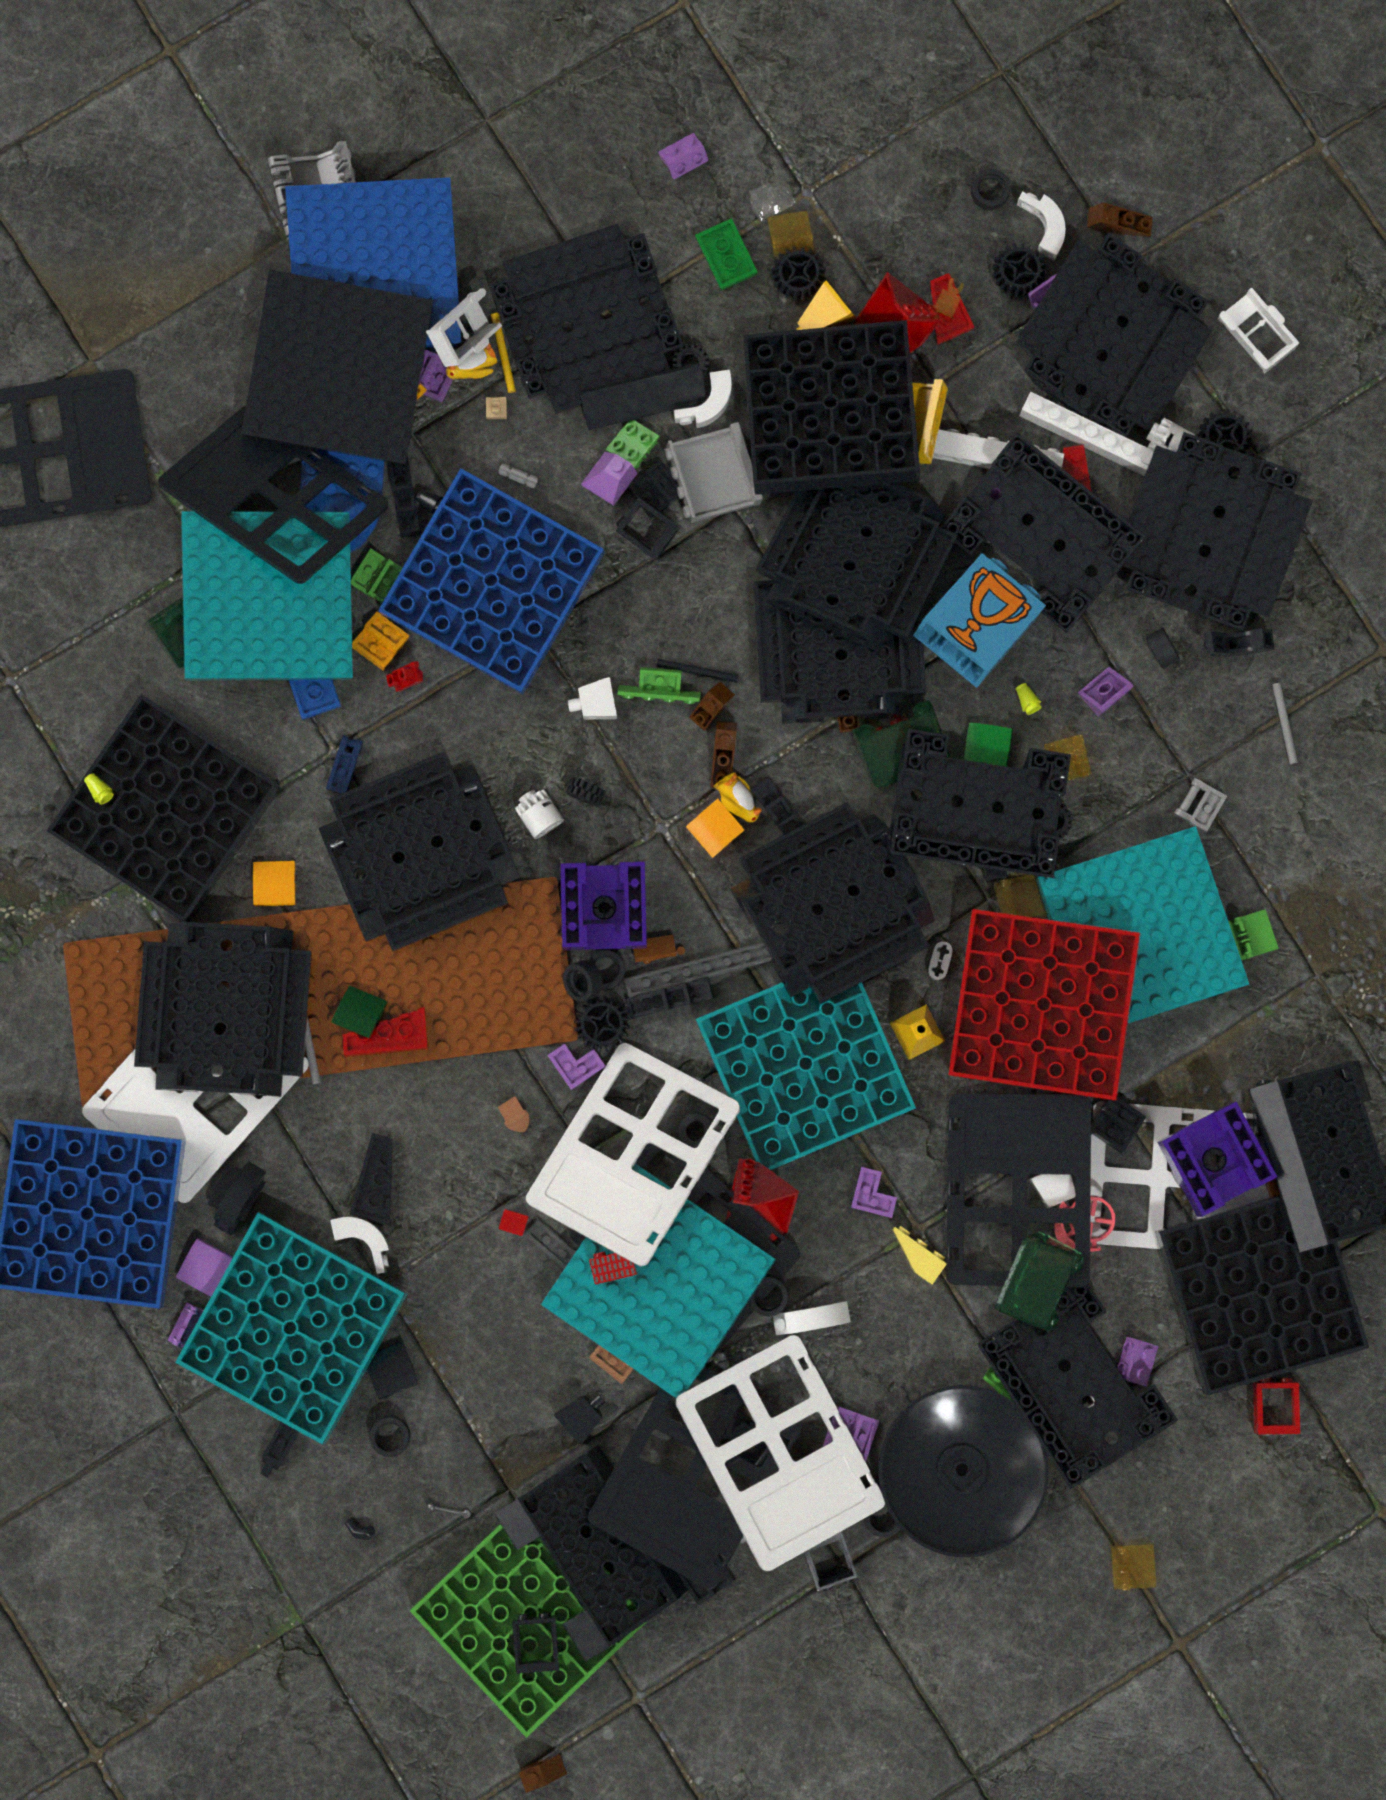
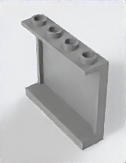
[665,422,763,523]

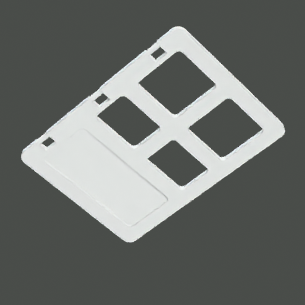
[82,983,309,1203]
[526,1043,740,1266]
[1090,1101,1271,1249]
[676,1335,885,1571]

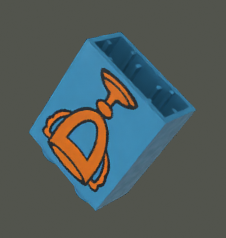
[913,553,1046,688]

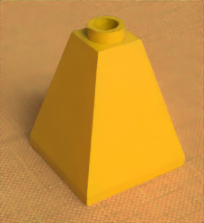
[796,280,856,330]
[889,1004,945,1060]

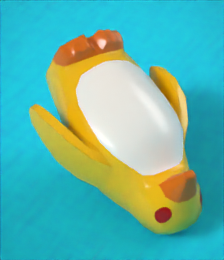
[445,343,497,379]
[714,773,762,823]

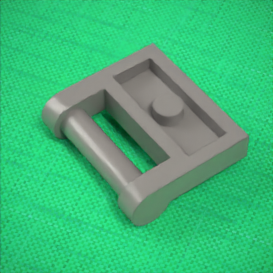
[1174,778,1227,833]

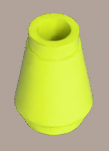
[1016,683,1042,715]
[84,773,114,805]

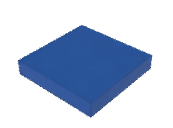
[289,680,341,720]

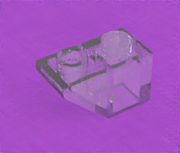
[749,183,796,221]

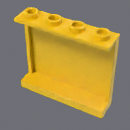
[912,379,948,464]

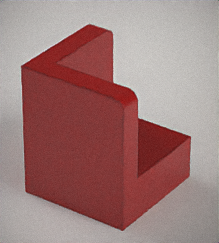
[498,1209,529,1236]

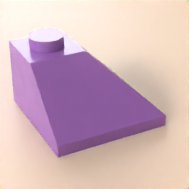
[581,452,637,506]

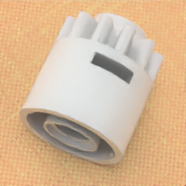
[1146,418,1195,452]
[515,789,564,839]

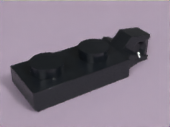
[260,1422,299,1477]

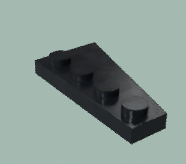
[350,1133,393,1225]

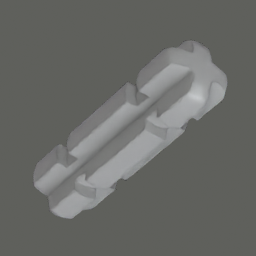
[499,464,538,488]

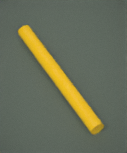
[491,313,516,393]

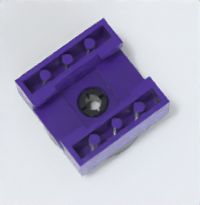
[561,862,647,950]
[1157,1102,1277,1217]

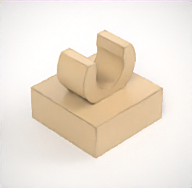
[486,397,507,419]

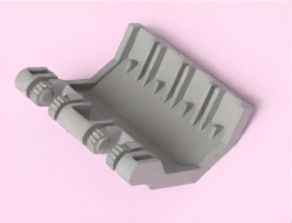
[268,141,356,238]

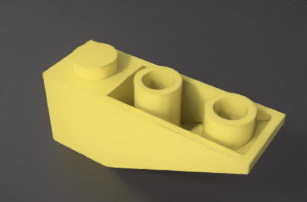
[892,1226,947,1284]

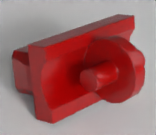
[386,661,423,692]

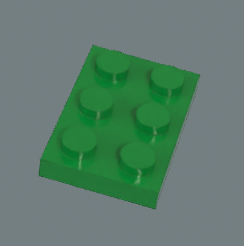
[695,218,758,291]

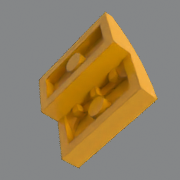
[352,612,410,671]
[686,799,744,859]
[253,861,296,906]

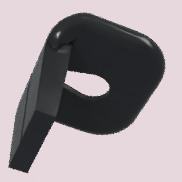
[719,1416,770,1467]

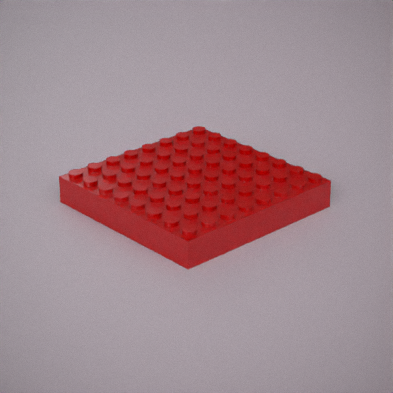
[948,909,1141,1100]

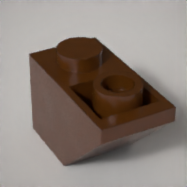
[689,682,735,731]

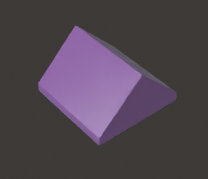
[1078,667,1133,717]

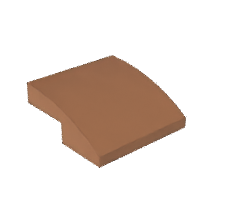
[589,1345,633,1384]

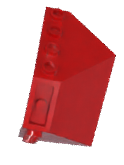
[854,272,941,353]
[726,1158,799,1243]

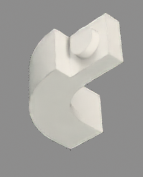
[1017,192,1066,261]
[674,370,731,428]
[330,1217,391,1274]
[773,1301,851,1335]

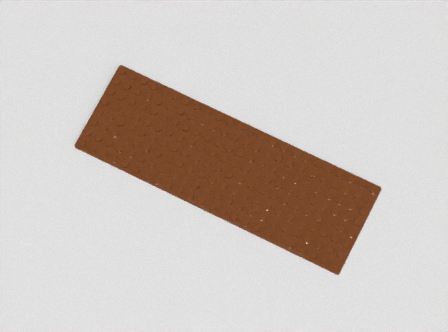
[63,877,578,1107]

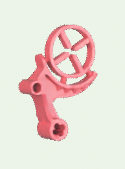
[1027,1195,1115,1271]

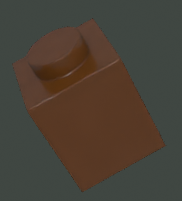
[519,1753,567,1793]

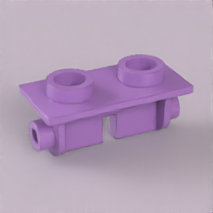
[168,1302,204,1348]

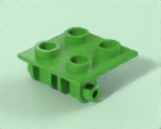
[605,420,660,469]
[1228,909,1279,961]

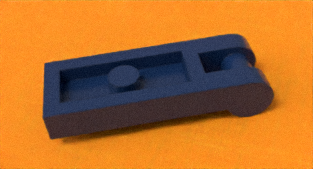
[326,735,364,794]

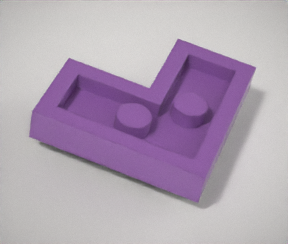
[548,1044,606,1090]
[851,1167,897,1218]

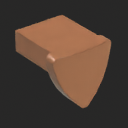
[498,1096,529,1132]

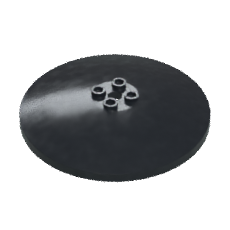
[878,1385,1049,1558]

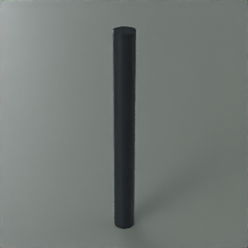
[657,659,739,683]

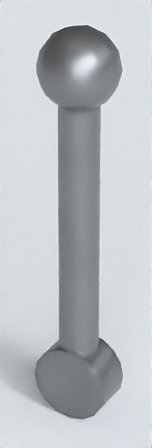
[427,1502,471,1518]

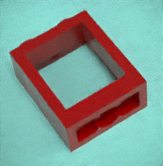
[1253,1378,1300,1435]

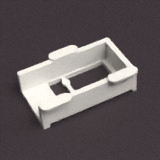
[426,288,502,367]
[1217,288,1299,374]

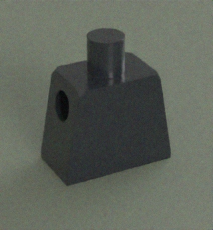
[554,1393,606,1445]

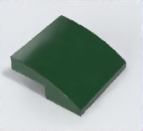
[331,986,388,1039]

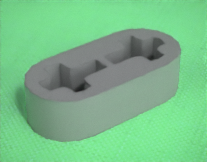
[928,941,953,981]

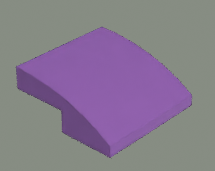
[420,350,453,402]
[176,1238,233,1297]
[823,1406,879,1461]

